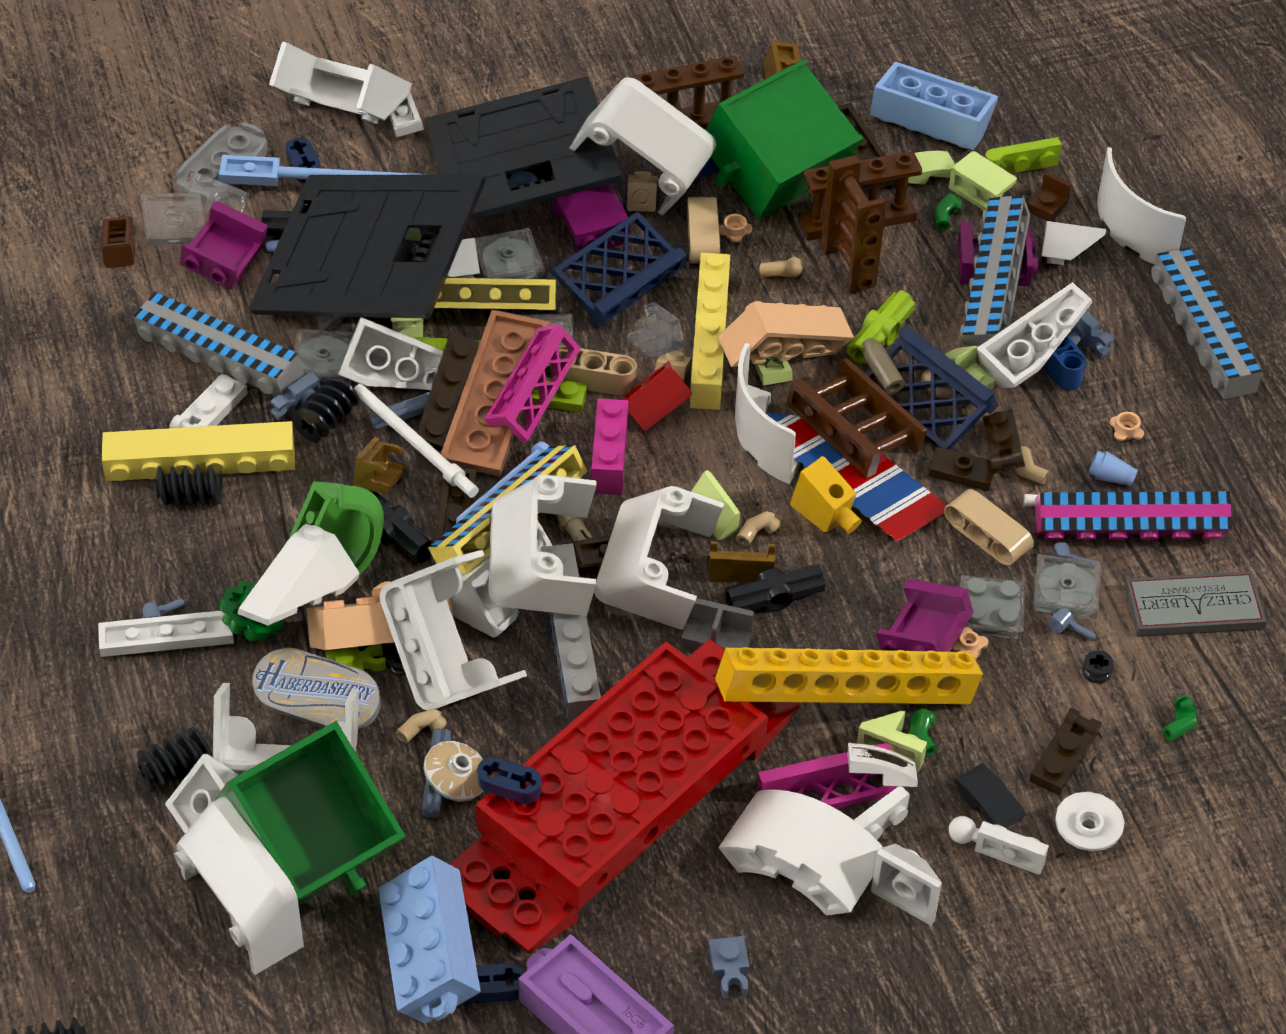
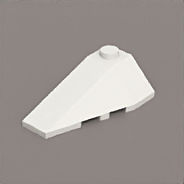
[977,282,1092,388]
[339,317,473,390]
[451,520,552,638]
[238,524,359,626]

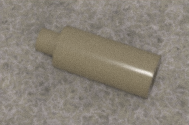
[862,338,905,395]

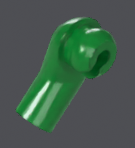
[933,194,962,231]
[1162,696,1197,742]
[908,708,937,757]

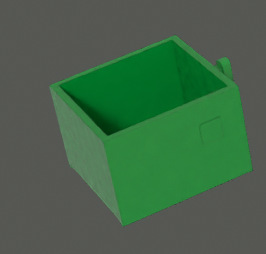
[705,59,864,220]
[214,721,406,906]

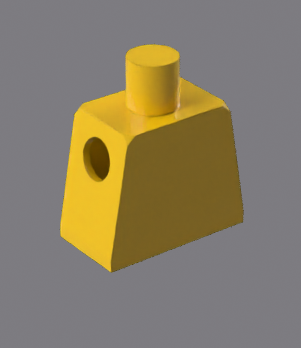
[790,456,862,534]

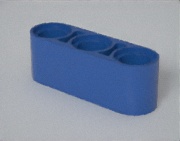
[1042,335,1086,391]

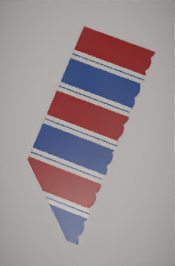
[765,413,947,542]

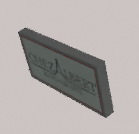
[1124,571,1267,636]

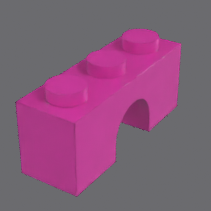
[591,398,629,495]

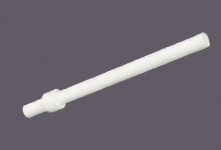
[354,384,479,498]

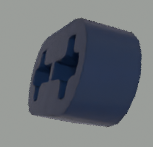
[285,138,321,183]
[477,757,542,804]
[466,963,525,1003]

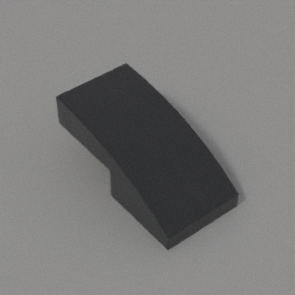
[954,763,1027,828]

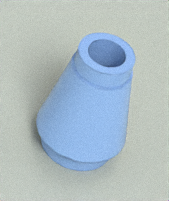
[1088,451,1138,487]

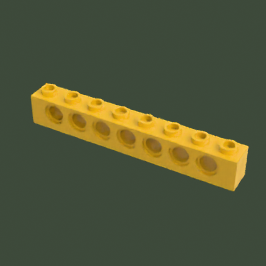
[715,647,983,704]

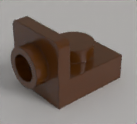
[1027,172,1071,222]

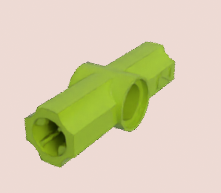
[847,290,915,366]

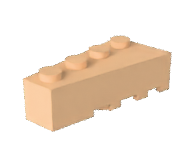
[718,301,854,367]
[306,596,453,650]

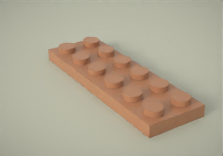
[441,310,550,477]

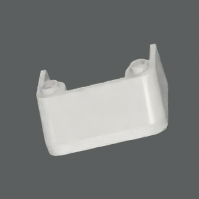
[269,42,412,124]
[570,78,716,216]
[489,475,596,616]
[594,486,724,630]
[380,550,527,710]
[213,683,359,775]
[174,796,304,975]

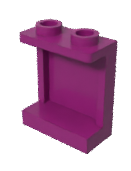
[552,184,631,254]
[180,200,268,290]
[957,222,1038,286]
[876,579,974,652]

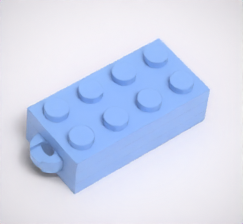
[378,855,481,1024]

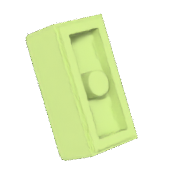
[691,470,740,540]

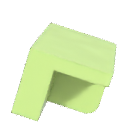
[949,151,1017,210]

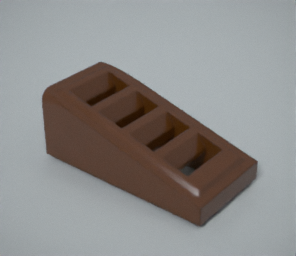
[101,216,134,268]

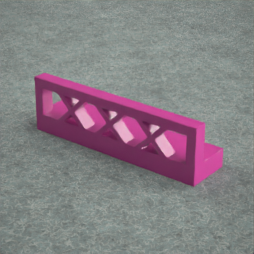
[484,324,581,442]
[756,743,898,809]

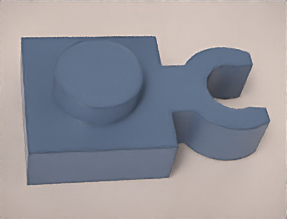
[1069,311,1114,357]
[270,371,319,420]
[708,936,750,999]

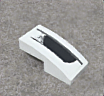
[847,743,918,787]

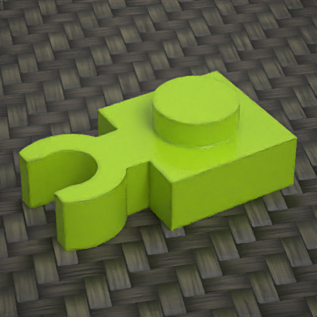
[325,644,386,671]

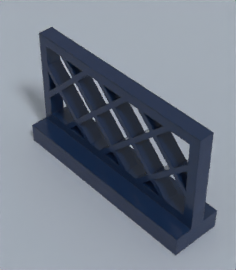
[551,211,687,329]
[865,325,999,450]

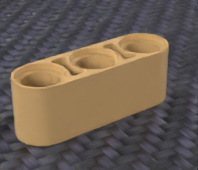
[687,197,720,264]
[550,346,637,396]
[944,489,1034,566]

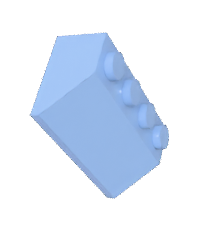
[870,62,998,150]

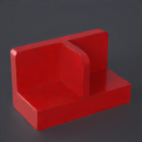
[620,361,692,431]

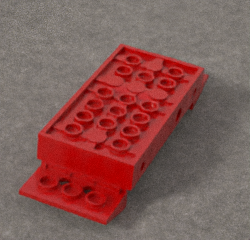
[449,639,800,954]

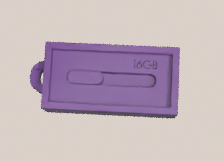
[518,934,674,1034]

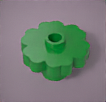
[219,580,286,641]

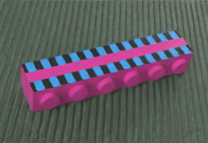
[1035,491,1232,541]

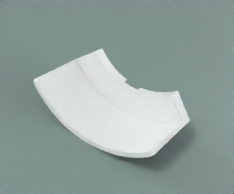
[1097,147,1186,264]
[735,343,802,484]
[719,790,883,916]

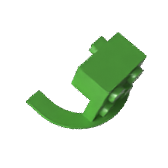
[290,481,384,598]

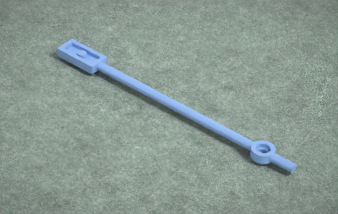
[219,155,538,187]

